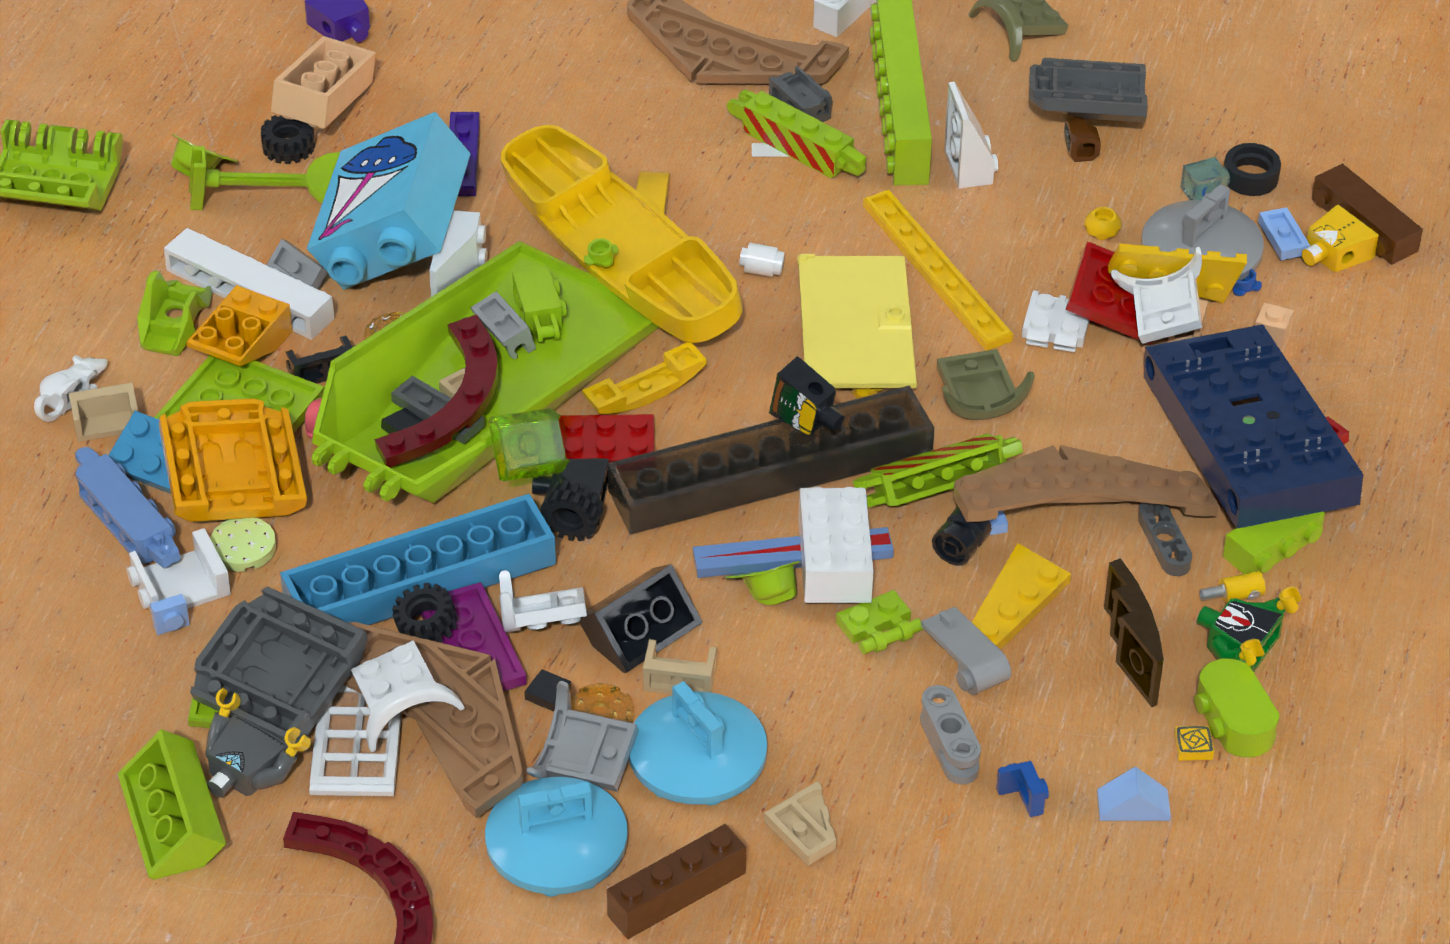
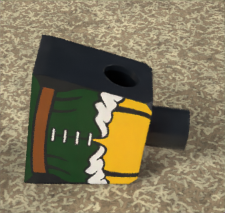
[769,356,845,435]

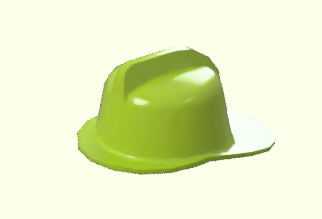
[171,134,239,177]
[724,561,801,605]

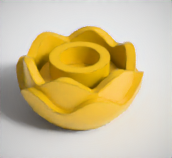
[1084,207,1122,240]

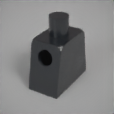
[532,458,610,525]

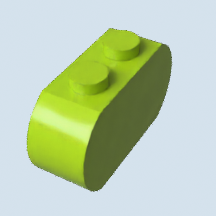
[1194,659,1279,757]

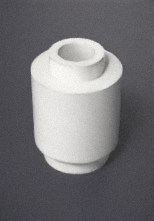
[739,242,785,278]

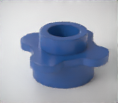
[1233,268,1262,296]

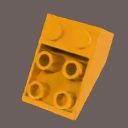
[186,285,293,366]

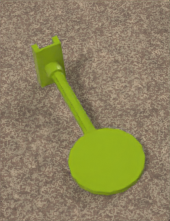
[189,146,340,210]

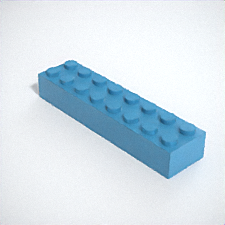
[280,494,556,625]

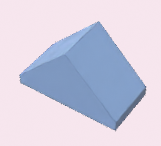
[1097,766,1171,821]

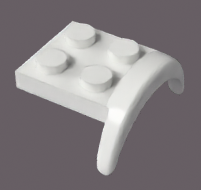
[1111,247,1202,344]
[499,570,587,632]
[351,640,465,752]

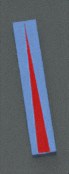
[693,527,894,578]

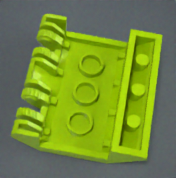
[0,119,123,211]

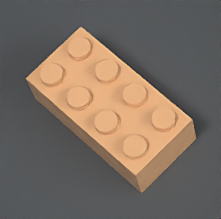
[271,36,376,129]

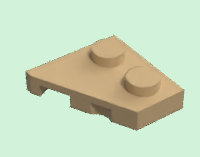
[764,781,836,866]

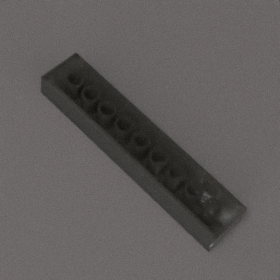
[608,385,935,534]

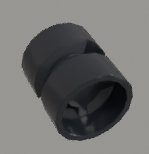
[932,507,992,566]

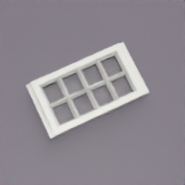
[309,685,402,796]

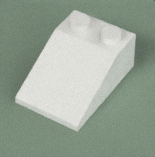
[944,82,998,189]
[429,211,487,297]

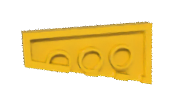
[1108,243,1247,304]
[972,543,1071,650]

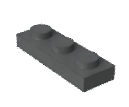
[391,376,485,444]

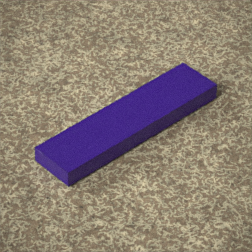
[449,112,480,196]

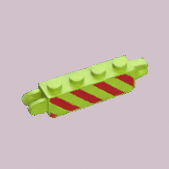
[726,90,866,178]
[853,433,1023,508]

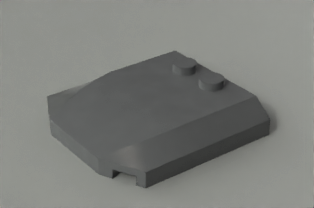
[1029,58,1148,122]
[190,586,368,744]

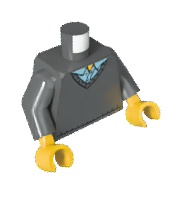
[205,688,310,797]

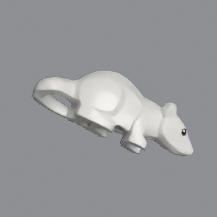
[34,355,108,422]

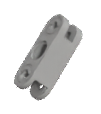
[920,685,981,784]

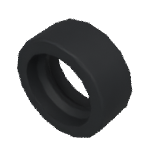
[1223,143,1281,196]

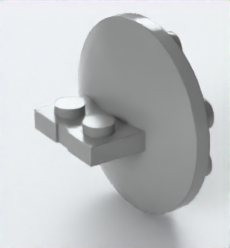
[1141,184,1264,281]

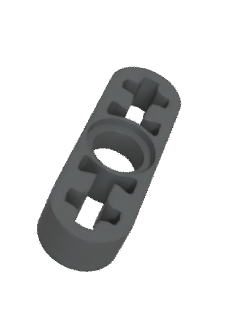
[1138,502,1192,576]

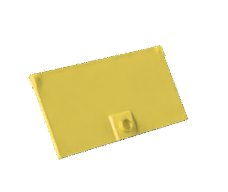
[797,254,917,388]

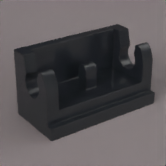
[285,335,353,384]

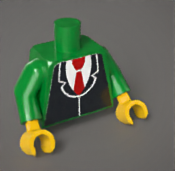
[1197,586,1302,672]

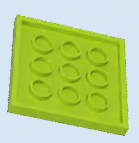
[154,355,325,434]

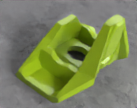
[137,270,213,356]

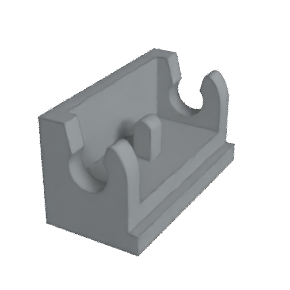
[470,291,536,359]

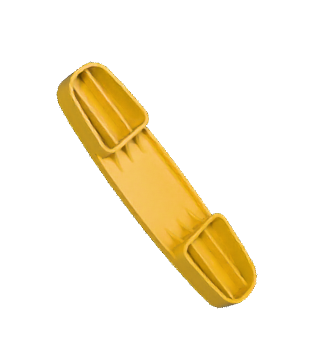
[501,125,743,343]

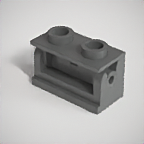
[769,66,833,122]

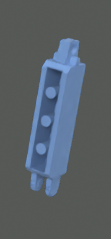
[75,447,180,568]

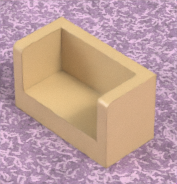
[69,382,138,442]
[643,639,717,694]

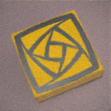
[1174,726,1214,761]

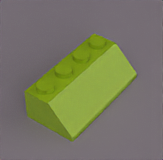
[117,729,226,880]

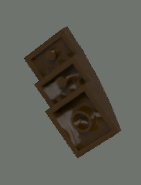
[1104,558,1164,707]

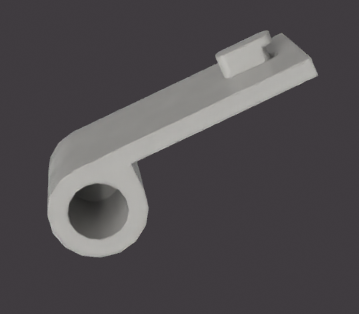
[921,607,1011,695]

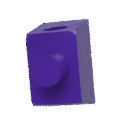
[305,0,370,42]

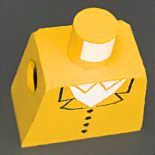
[1302,205,1379,272]

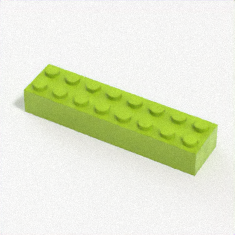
[869,0,932,186]

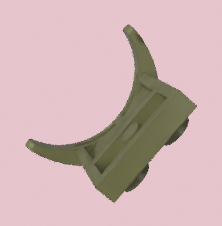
[969,0,1068,62]
[937,349,1035,420]

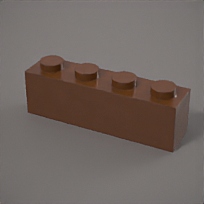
[1312,163,1423,265]
[607,824,746,939]

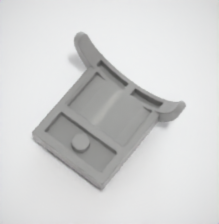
[526,681,639,792]

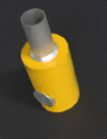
[1199,571,1266,603]

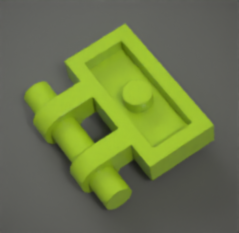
[836,590,923,655]

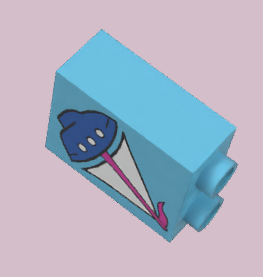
[307,112,471,290]

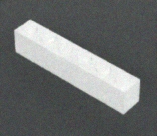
[164,228,334,340]

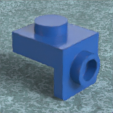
[996,761,1049,817]

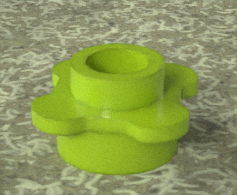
[584,238,618,267]

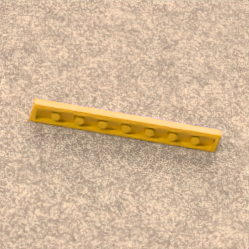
[863,189,1013,351]

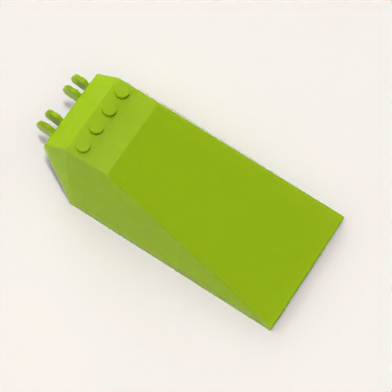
[311,241,659,503]

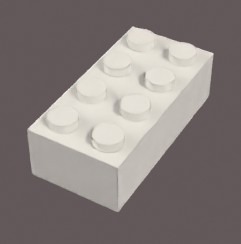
[798,487,873,603]

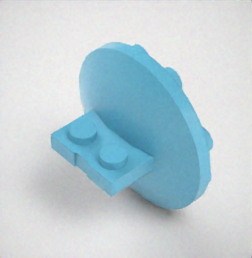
[629,681,767,805]
[485,777,628,897]

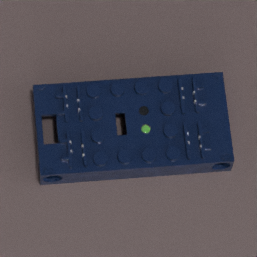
[1144,324,1363,529]

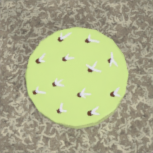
[210,517,276,572]

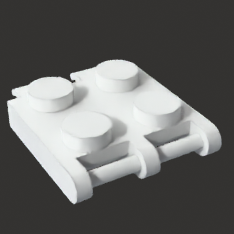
[1022,290,1090,352]

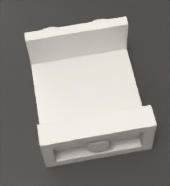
[126,528,231,611]

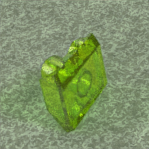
[488,408,570,481]

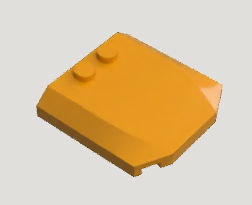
[158,398,307,522]

